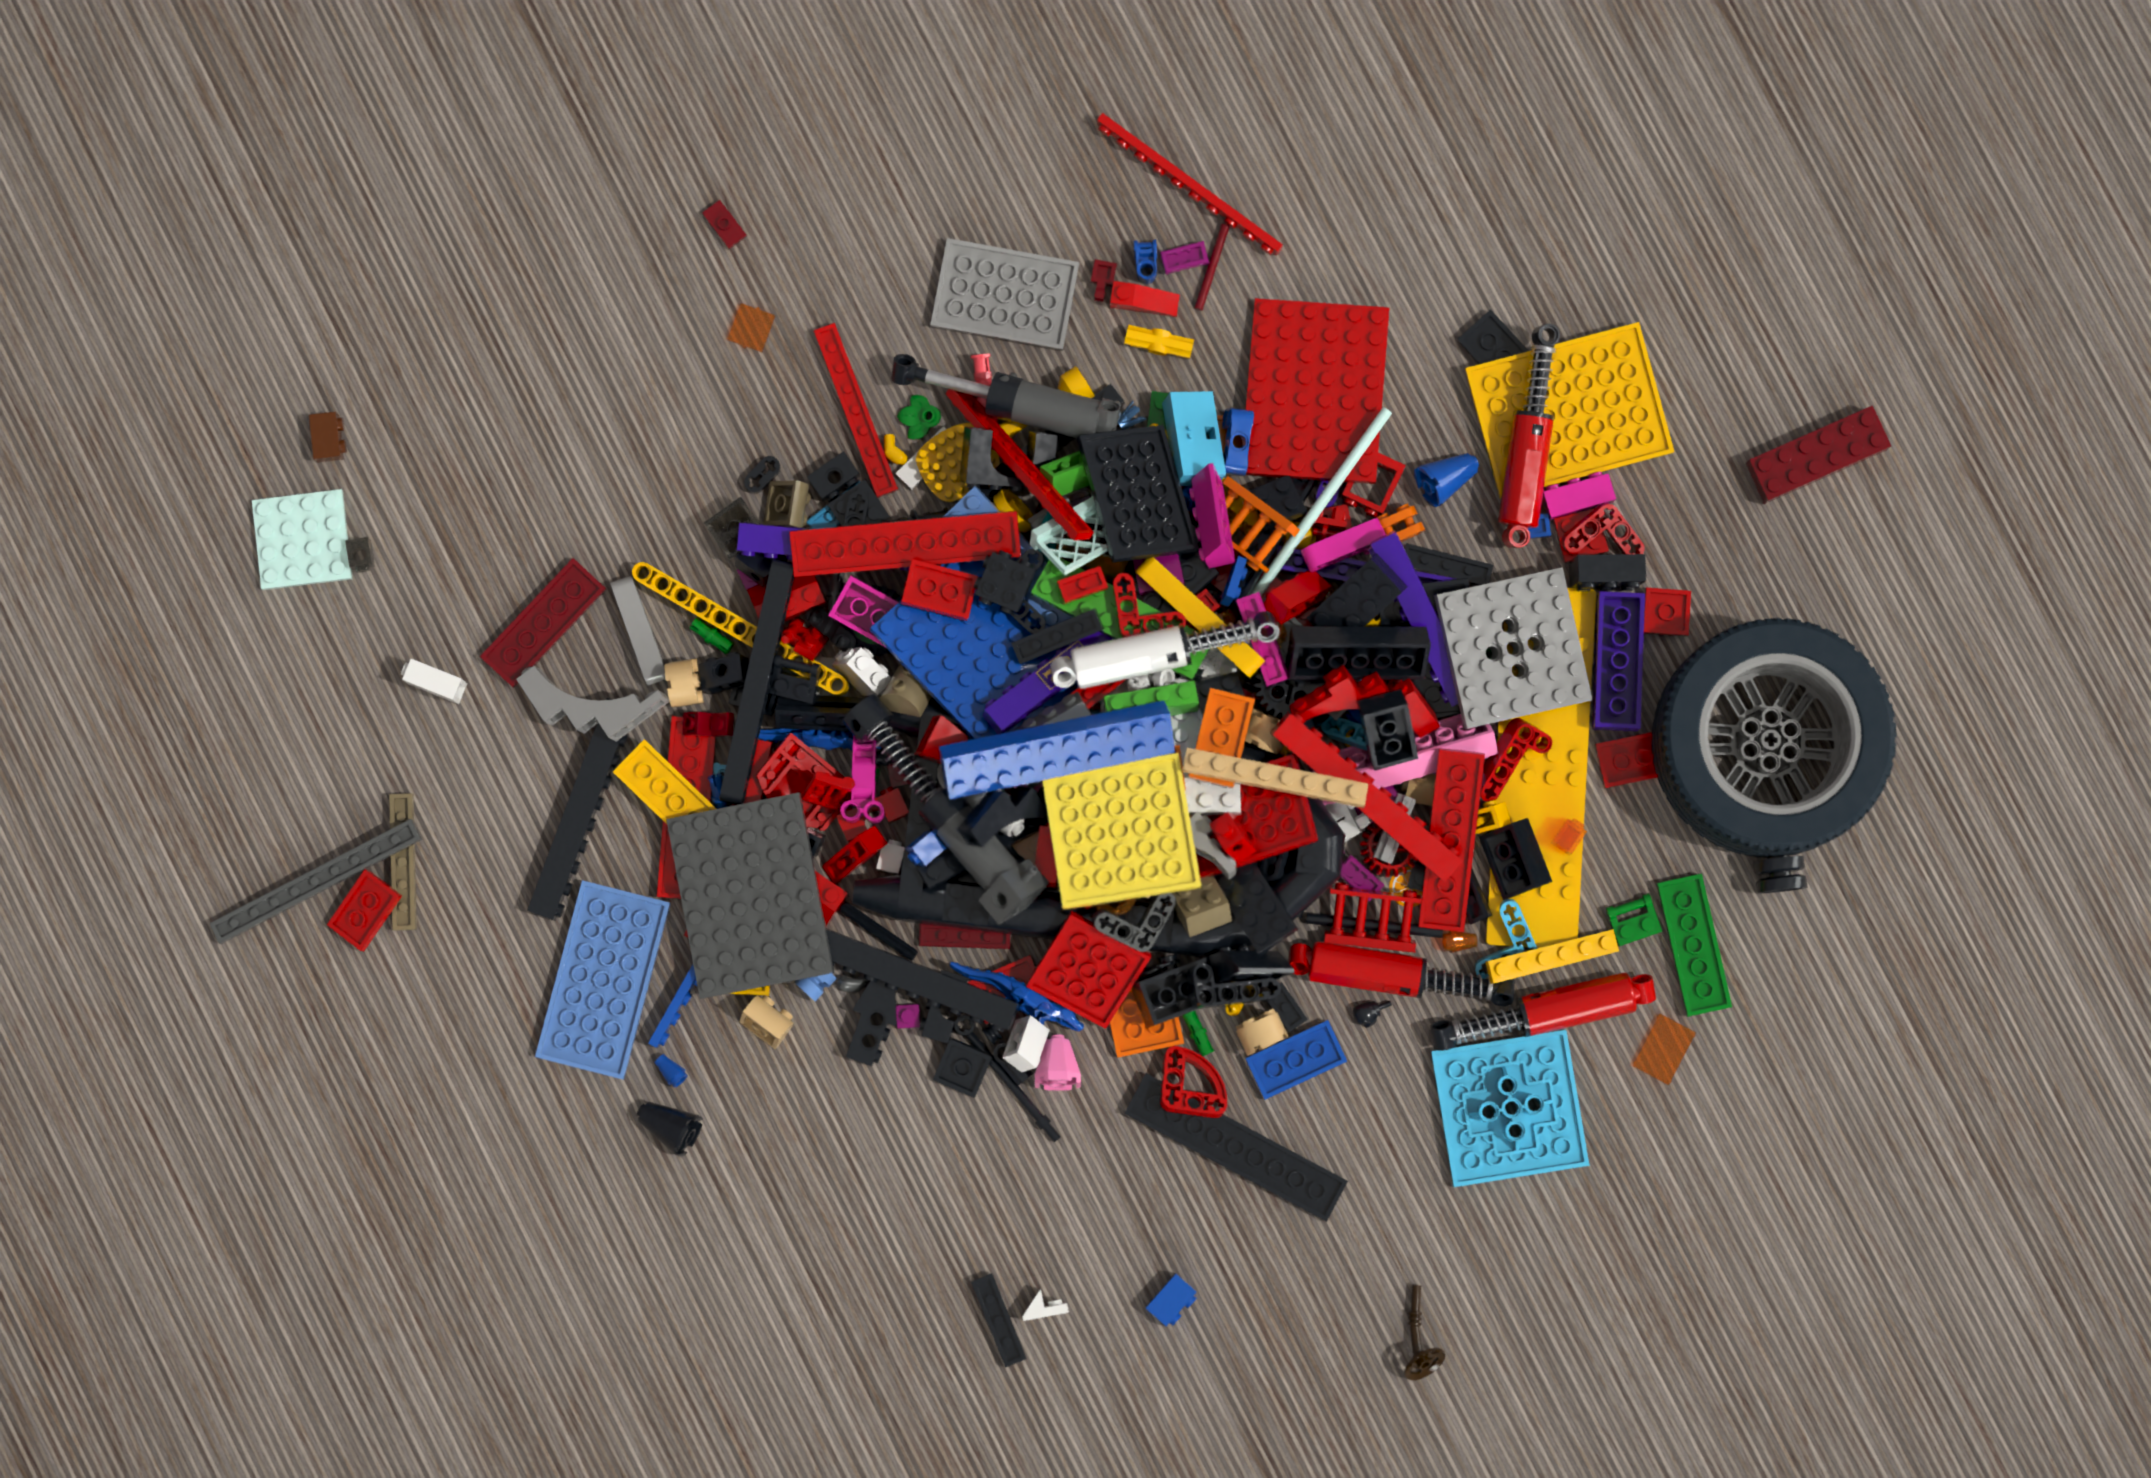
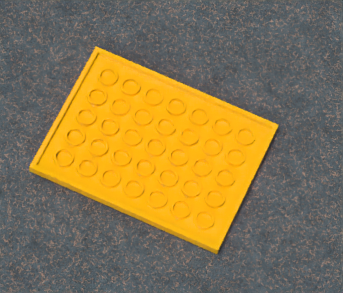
[1465,322,1674,499]

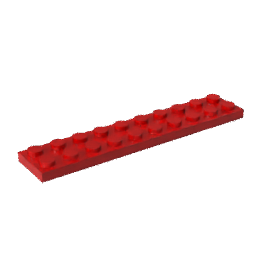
[790,511,1021,577]

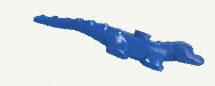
[759,728,882,751]
[950,962,1084,1032]

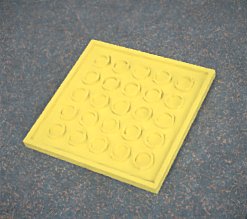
[1042,753,1201,910]

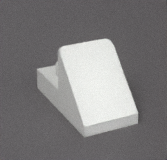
[1022,1289,1069,1321]

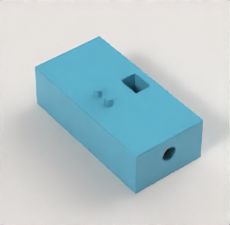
[1162,391,1226,486]

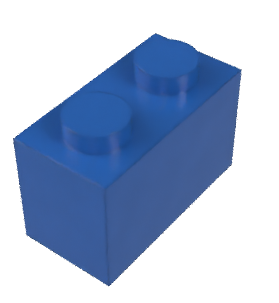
[1145,1273,1197,1327]

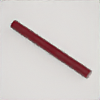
[1194,224,1230,311]

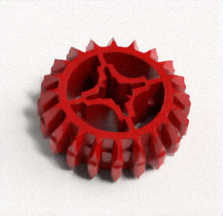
[1360,823,1418,878]

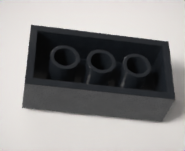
[1307,553,1408,627]
[1132,956,1228,1028]

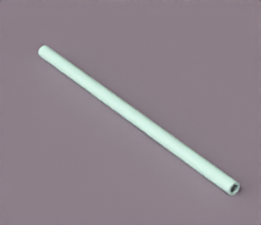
[1250,407,1392,596]

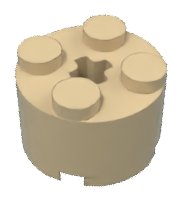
[664,658,704,707]
[1245,708,1284,755]
[1236,1009,1289,1056]

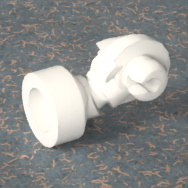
[1127,669,1175,691]

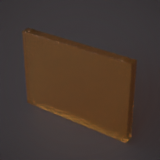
[1633,1014,1696,1085]

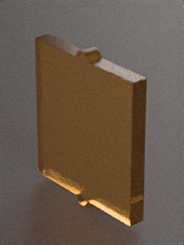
[727,303,776,352]

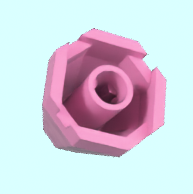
[1035,1035,1081,1091]

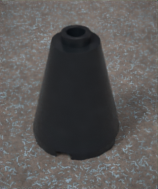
[637,1102,703,1157]

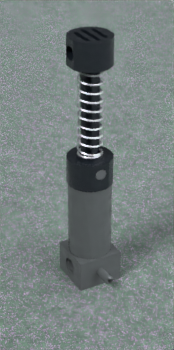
[843,694,1049,925]

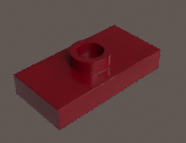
[702,200,747,249]

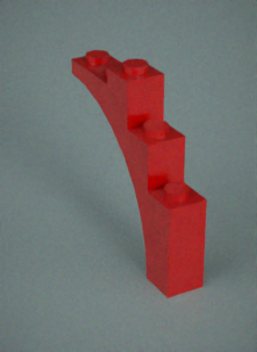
[1289,665,1440,738]

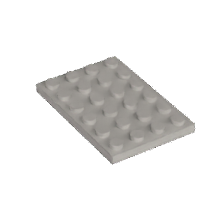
[930,238,1079,351]

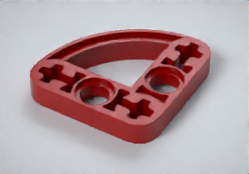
[1160,1046,1227,1118]

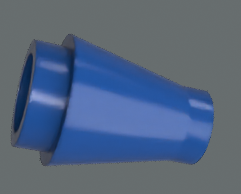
[654,1054,688,1088]

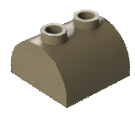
[763,480,811,528]
[880,664,932,717]

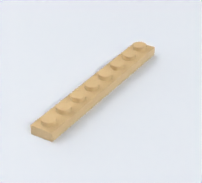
[1182,748,1368,808]

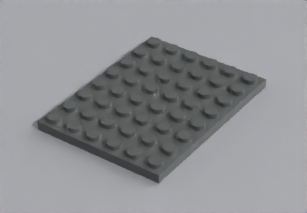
[666,793,834,999]

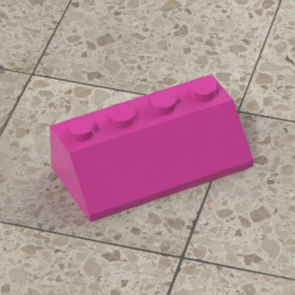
[1189,463,1236,569]

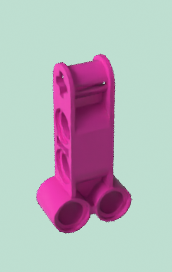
[841,735,885,824]

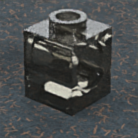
[345,537,375,573]

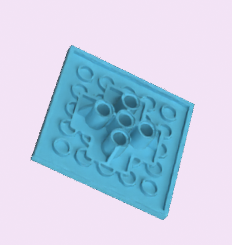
[1431,1030,1590,1187]

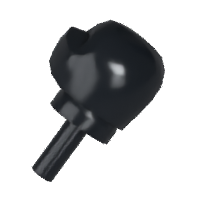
[1353,1000,1392,1028]

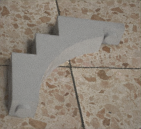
[516,666,670,742]

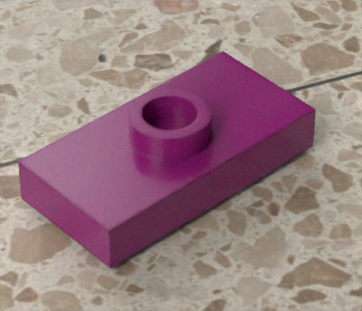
[1160,241,1209,275]
[1341,854,1384,902]

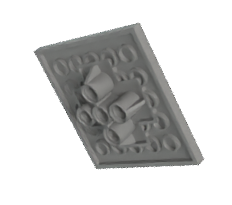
[1434,567,1593,729]

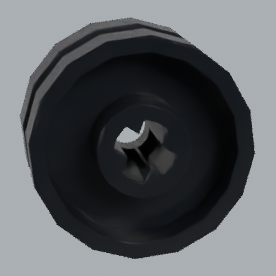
[1753,855,1808,894]

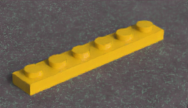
[1485,929,1619,984]

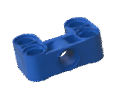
[1222,408,1254,477]

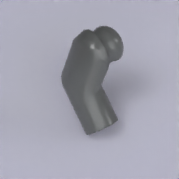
[838,973,870,992]

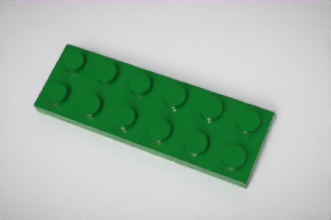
[1657,874,1732,1017]

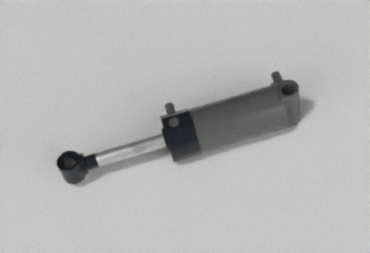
[891,354,1121,438]

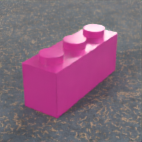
[1542,472,1616,521]

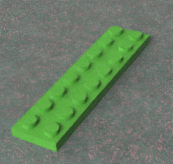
[1031,556,1209,681]

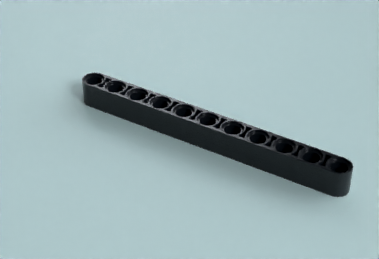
[719,559,795,805]

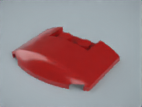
[756,732,851,831]

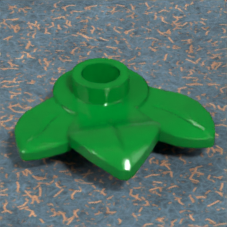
[897,395,941,440]

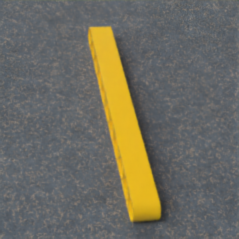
[632,562,849,696]

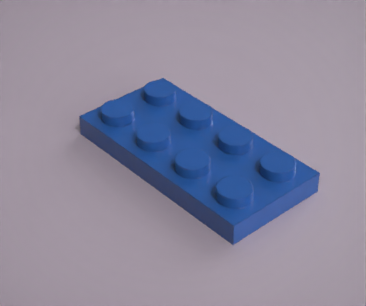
[1245,1020,1347,1100]

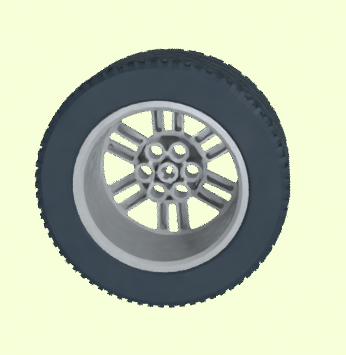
[1651,618,1897,858]

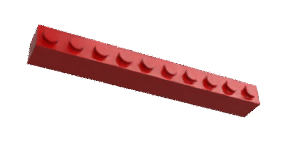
[1270,712,1463,882]

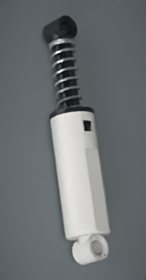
[1051,611,1279,689]

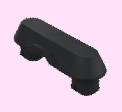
[806,607,856,652]

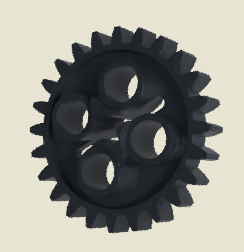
[1254,649,1326,718]

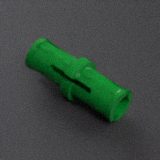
[689,617,734,655]
[1182,1010,1215,1057]

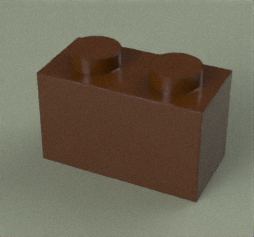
[309,412,347,463]

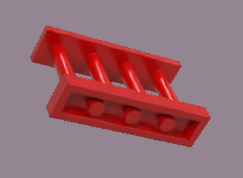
[1324,882,1422,953]

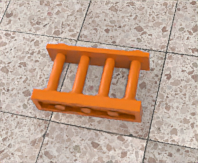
[1223,476,1300,573]

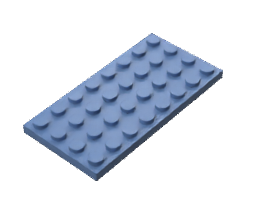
[535,880,671,1080]

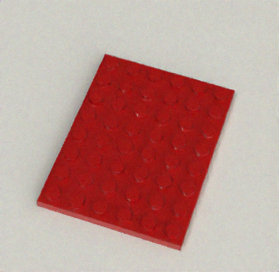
[1246,298,1390,484]

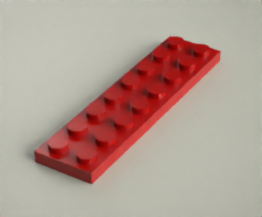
[657,716,716,899]
[1419,748,1485,932]

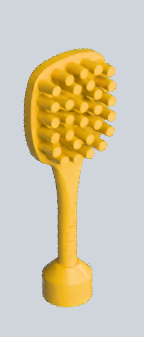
[916,366,1095,502]

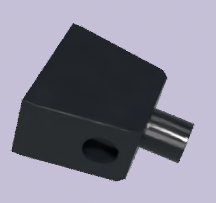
[735,552,788,587]

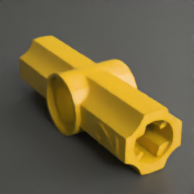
[1124,325,1194,359]

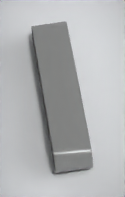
[610,575,666,686]

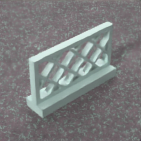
[1030,497,1108,576]

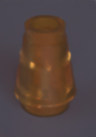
[1442,931,1477,953]

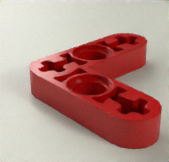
[1561,503,1645,554]
[1113,573,1186,638]

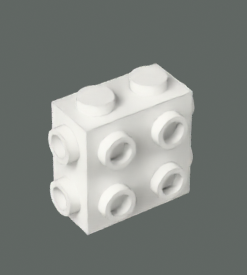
[832,647,891,696]

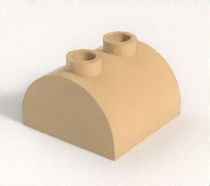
[739,995,794,1049]

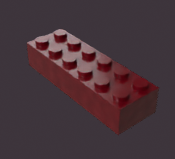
[1746,405,1891,504]

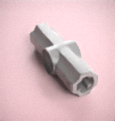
[1373,793,1416,864]

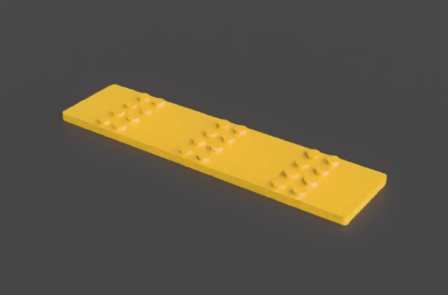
[1486,588,1596,948]

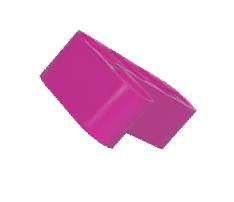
[1300,518,1386,572]

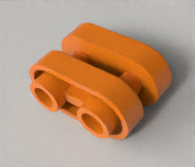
[1377,503,1425,542]

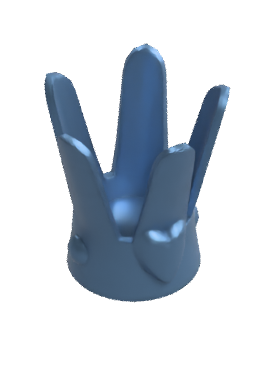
[1116,401,1146,430]

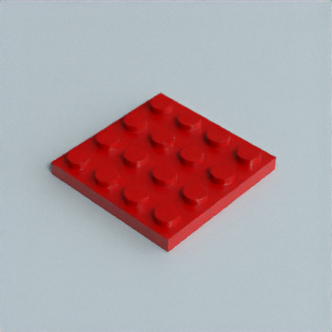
[1026,911,1151,1029]

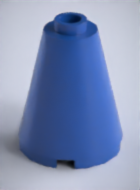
[1414,453,1479,507]

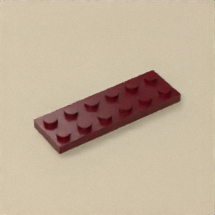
[480,558,606,688]

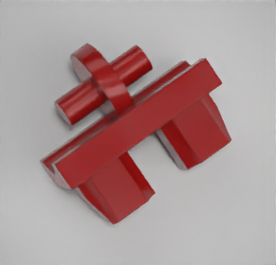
[1312,508,1347,540]

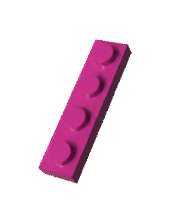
[1236,592,1289,686]

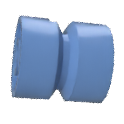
[794,973,837,1002]

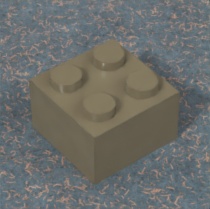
[1172,876,1232,937]

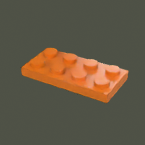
[1188,688,1255,789]

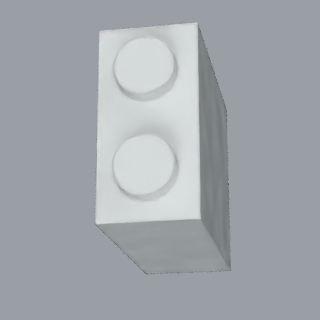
[401,659,467,704]

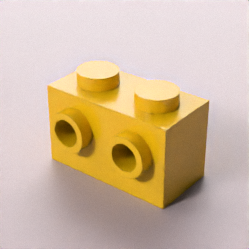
[1476,800,1511,834]

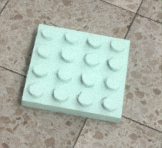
[252,489,352,590]

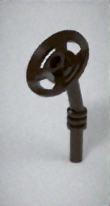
[1404,1285,1445,1380]

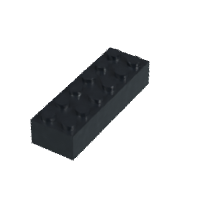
[1286,626,1431,680]

